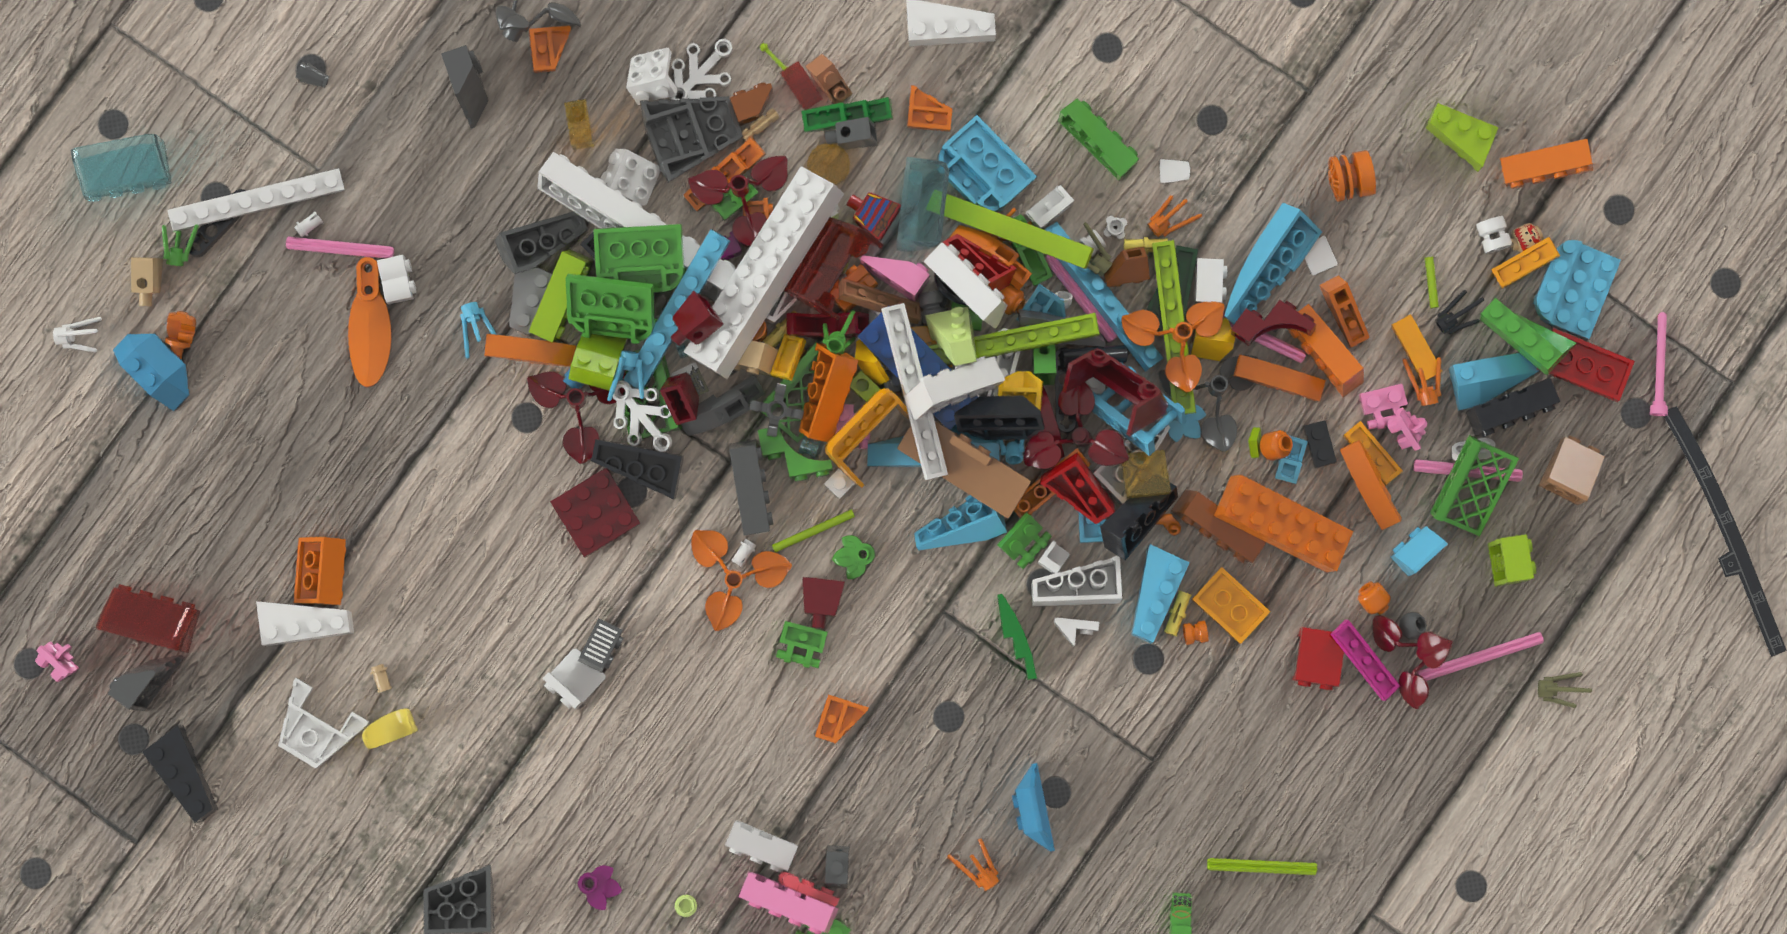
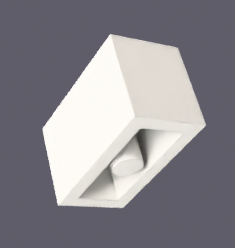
[1194,258,1227,305]

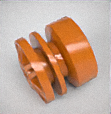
[1328,150,1376,202]

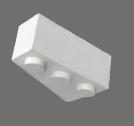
[725,820,798,873]

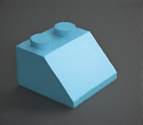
[1391,526,1448,576]

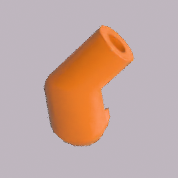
[1156,514,1181,536]

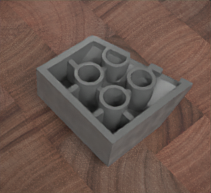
[441,45,489,129]
[107,655,185,711]
[424,864,494,934]

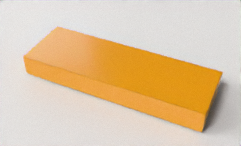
[1491,237,1560,289]
[1391,314,1443,380]
[1343,421,1403,486]

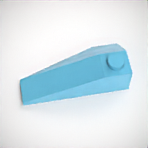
[1448,353,1539,411]

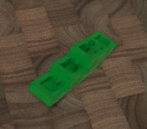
[801,97,894,133]
[997,594,1037,680]

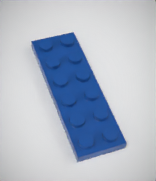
[857,305,978,430]

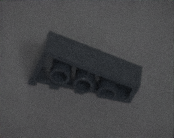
[1466,378,1560,437]
[142,725,218,823]

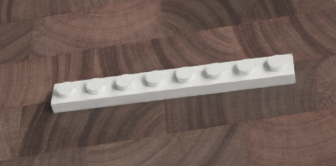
[167,168,345,232]
[881,303,948,480]

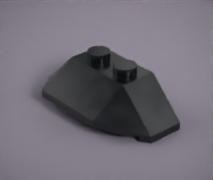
[954,396,1045,440]

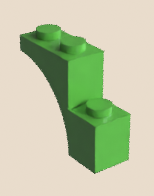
[758,426,833,482]

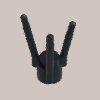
[1435,290,1485,335]

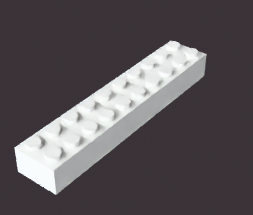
[538,152,736,302]
[684,166,844,379]

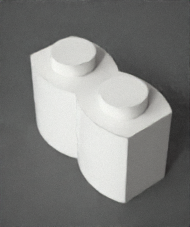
[377,255,417,305]

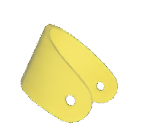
[362,708,418,749]

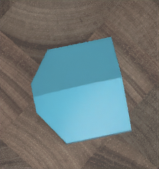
[1016,284,1066,326]

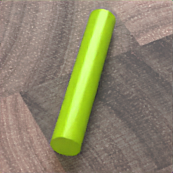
[1425,257,1439,309]

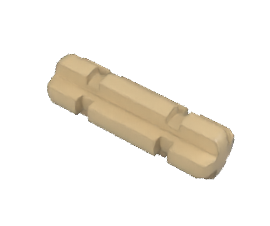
[741,108,779,141]

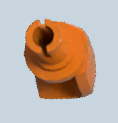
[165,311,197,359]

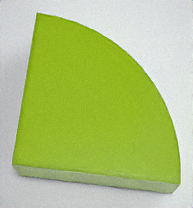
[1248,427,1261,458]

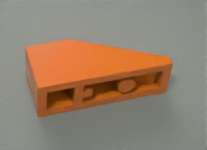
[1319,275,1370,347]

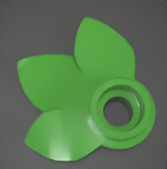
[832,535,875,579]

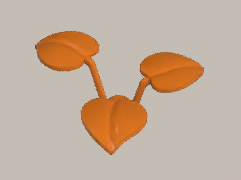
[1121,301,1224,393]
[691,530,792,631]

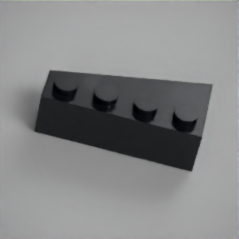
[591,439,684,500]
[1100,473,1178,561]

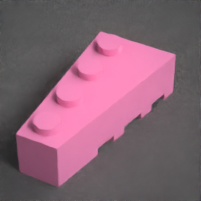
[739,872,839,934]

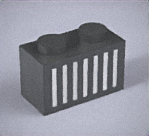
[578,618,624,673]

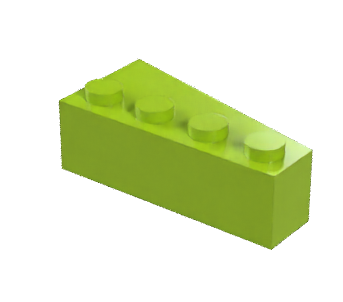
[528,249,594,342]

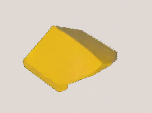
[1190,317,1235,361]
[855,339,890,385]
[998,371,1043,411]

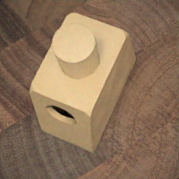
[131,257,163,306]

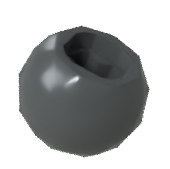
[1399,612,1427,640]

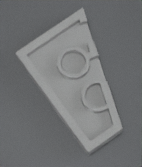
[509,267,552,336]

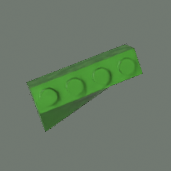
[1058,98,1139,181]
[1480,298,1577,375]

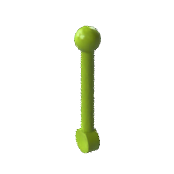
[760,43,794,78]

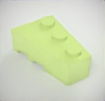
[925,307,977,366]

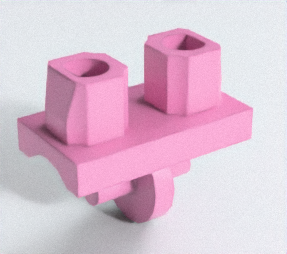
[1388,407,1427,451]
[35,641,79,682]

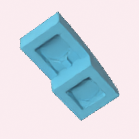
[1275,435,1308,484]

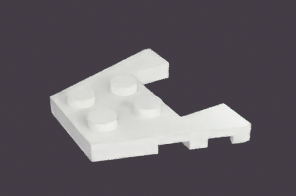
[278,678,370,769]

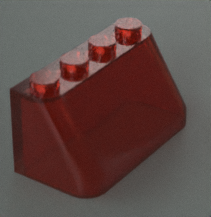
[95,584,201,653]

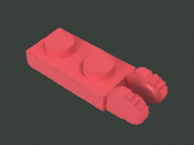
[778,871,839,906]

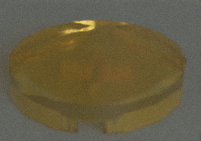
[807,143,850,185]

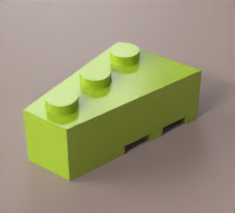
[1426,103,1499,172]

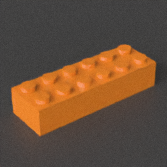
[1214,474,1353,572]

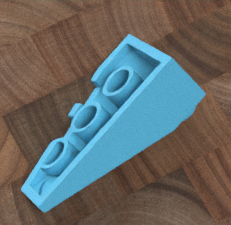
[914,495,1007,550]

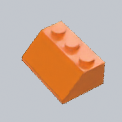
[294,537,346,605]

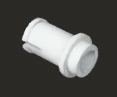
[294,211,323,237]
[731,538,757,568]

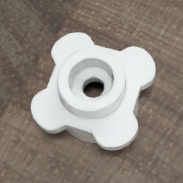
[1104,216,1127,239]

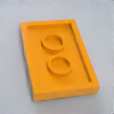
[1191,567,1271,644]

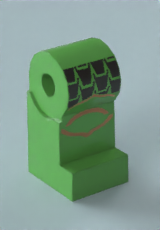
[1169,893,1192,934]

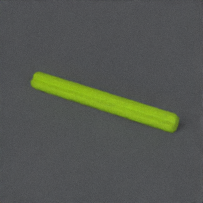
[1207,858,1317,875]

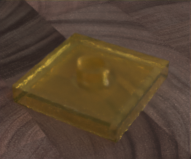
[1121,450,1171,499]

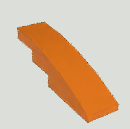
[683,138,766,211]
[484,334,577,367]
[1233,355,1326,401]
[1340,439,1402,530]

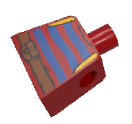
[846,192,901,244]

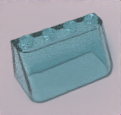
[71,134,172,202]
[896,157,949,252]

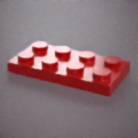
[1536,328,1635,402]

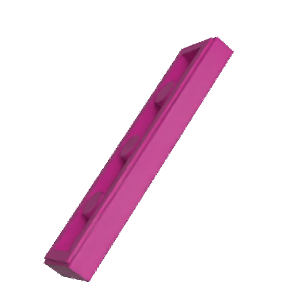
[1330,620,1400,701]

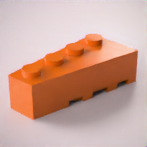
[1500,139,1593,189]
[1288,304,1364,397]
[799,343,858,442]

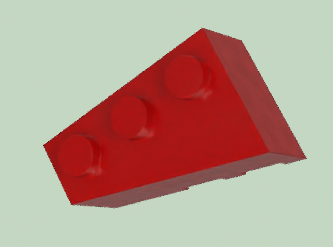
[943,234,1017,291]
[1040,453,1115,524]

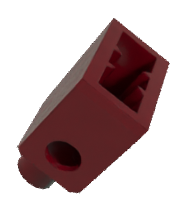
[671,291,724,346]
[660,372,699,425]
[803,577,845,629]

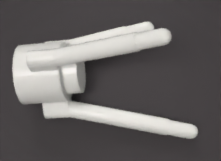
[53,317,102,352]

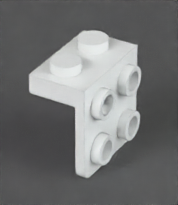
[626,48,678,105]
[601,149,660,206]
[542,649,606,709]

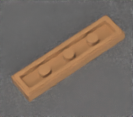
[839,278,921,324]

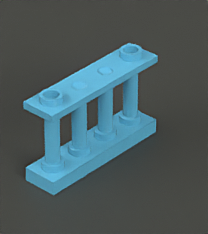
[1092,362,1186,456]

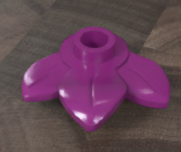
[578,865,622,910]

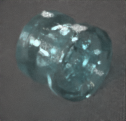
[798,435,821,459]

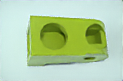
[850,371,881,402]

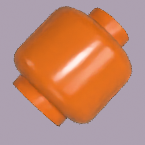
[1000,284,1026,315]
[1260,430,1293,461]
[1358,581,1391,615]

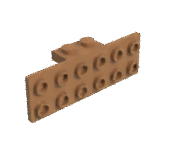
[897,420,1031,518]

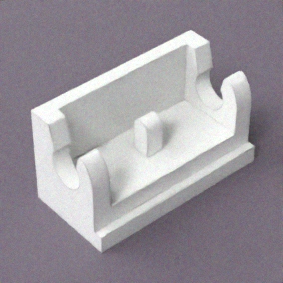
[1025,185,1074,229]

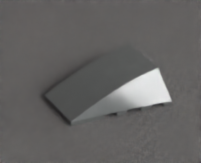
[640,96,743,182]

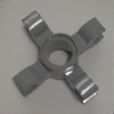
[749,383,804,437]

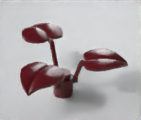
[688,156,788,247]
[527,372,627,464]
[1024,382,1129,469]
[1373,615,1453,709]

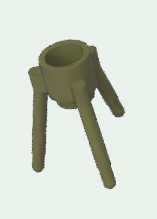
[1083,222,1112,276]
[1538,672,1593,708]

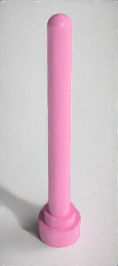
[1650,312,1668,416]

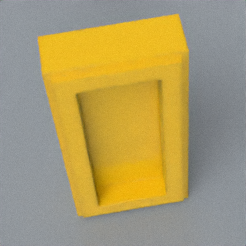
[770,334,806,381]

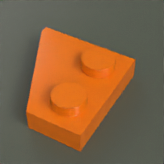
[529,26,571,73]
[907,85,952,132]
[815,694,869,743]

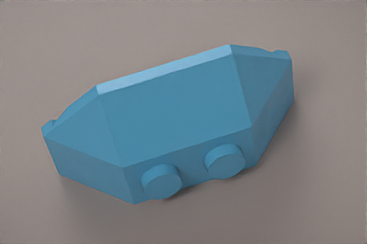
[113,334,189,411]
[1012,763,1055,851]

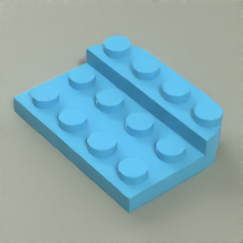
[936,115,1037,213]
[1533,240,1621,340]

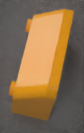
[825,388,910,488]

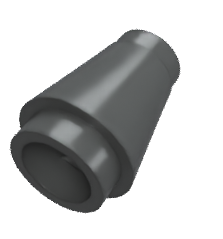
[295,62,330,88]

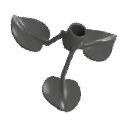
[496,0,581,42]
[1159,355,1258,452]

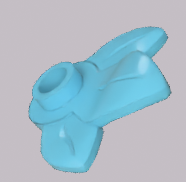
[1168,405,1206,442]

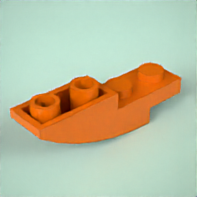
[949,225,1032,290]
[1014,448,1092,518]

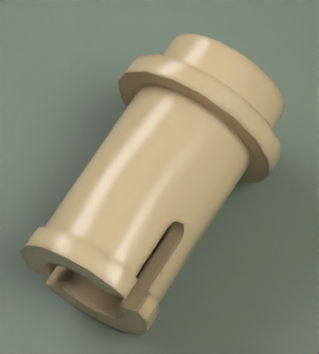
[370,664,392,693]

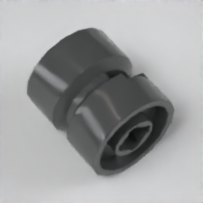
[918,290,949,326]

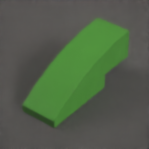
[1010,214,1053,286]

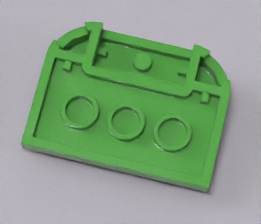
[593,224,686,292]
[565,274,657,344]

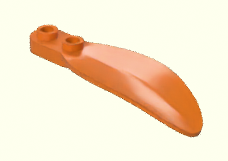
[348,257,391,387]

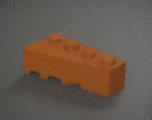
[1171,490,1267,564]

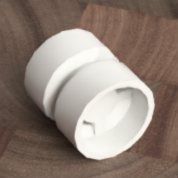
[1476,216,1513,254]

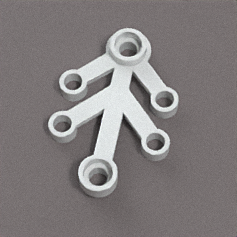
[668,39,732,100]
[613,381,672,452]

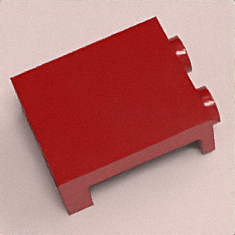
[1293,627,1344,691]

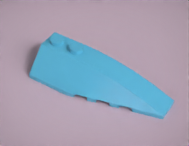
[1224,203,1322,325]
[867,425,1000,467]

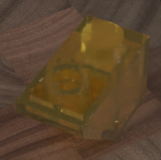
[564,99,595,150]

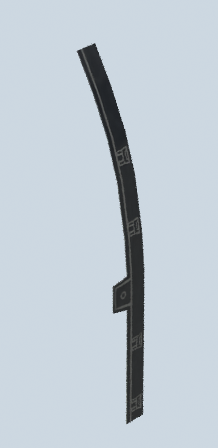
[1663,406,1787,657]

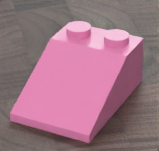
[860,255,930,302]

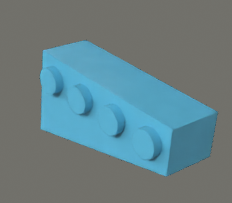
[1131,544,1190,644]

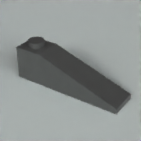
[495,211,588,274]

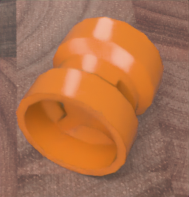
[1183,620,1209,645]

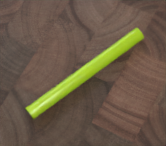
[772,509,855,553]

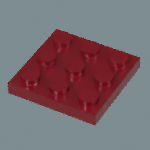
[550,468,641,558]

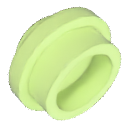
[675,895,697,917]

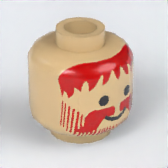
[1511,223,1544,253]

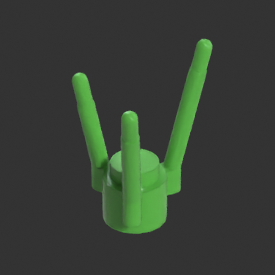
[162,224,199,266]
[823,310,856,354]

